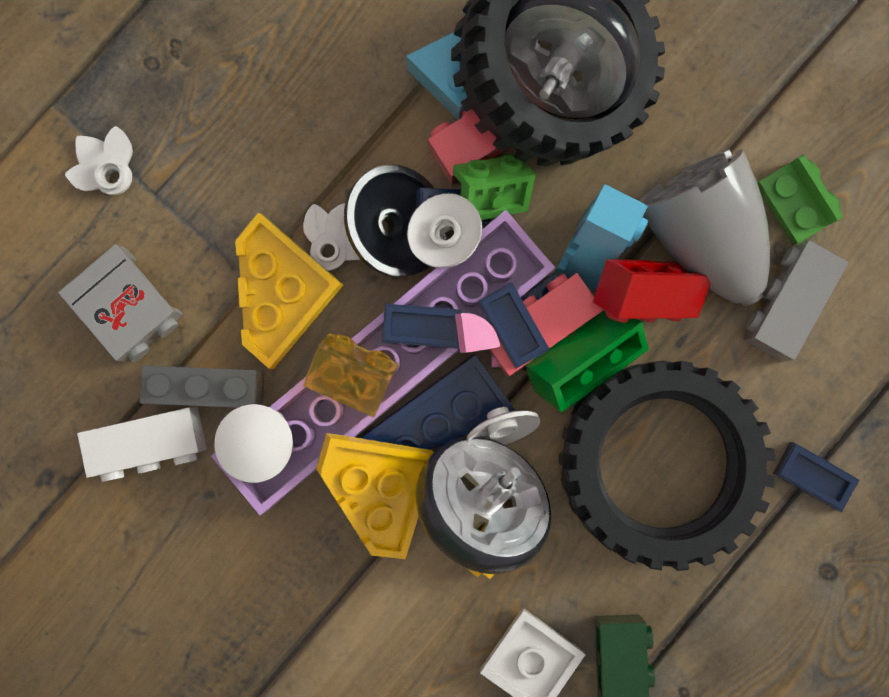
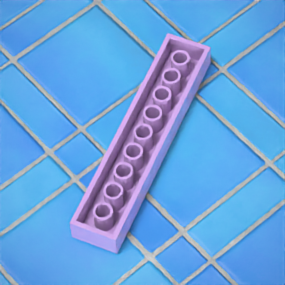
[211,210,555,515]

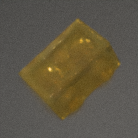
[303,333,399,418]

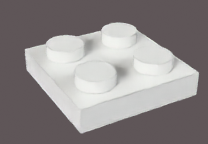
[480,607,586,697]

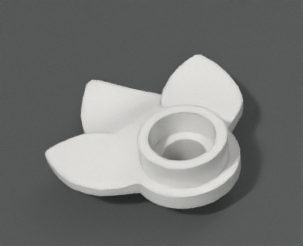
[65,126,133,195]
[303,203,360,271]

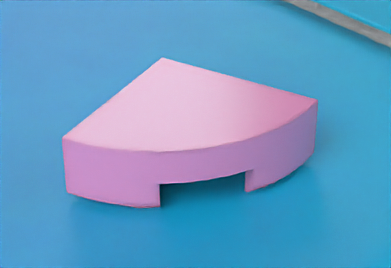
[455,313,501,353]

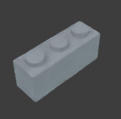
[744,240,849,362]

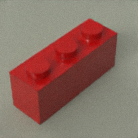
[593,259,711,322]

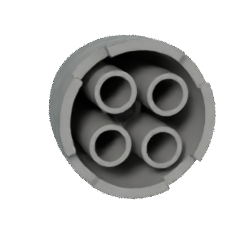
[639,149,770,306]

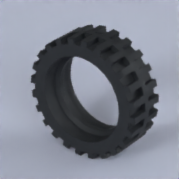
[451,0,665,166]
[559,360,776,571]

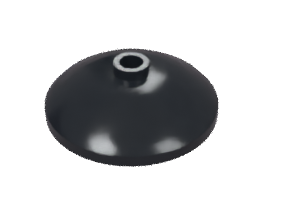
[344,165,447,277]

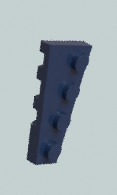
[359,354,516,450]

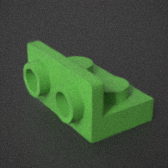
[453,154,536,220]
[757,154,843,246]

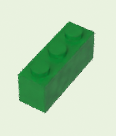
[525,310,649,412]

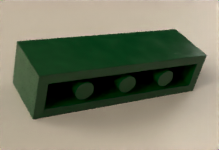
[595,614,655,697]

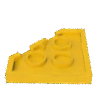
[235,212,344,369]
[316,433,434,559]

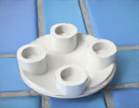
[214,404,293,483]

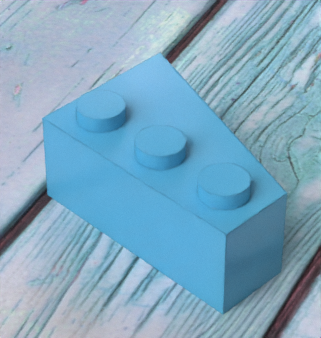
[406,32,467,120]
[555,184,648,291]

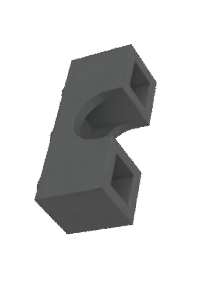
[140,365,265,408]

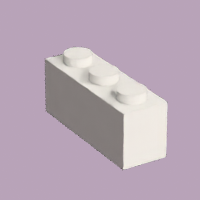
[77,407,207,482]

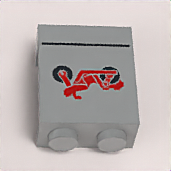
[58,244,184,362]

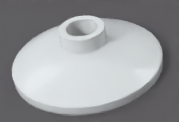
[407,194,482,268]
[467,407,540,445]

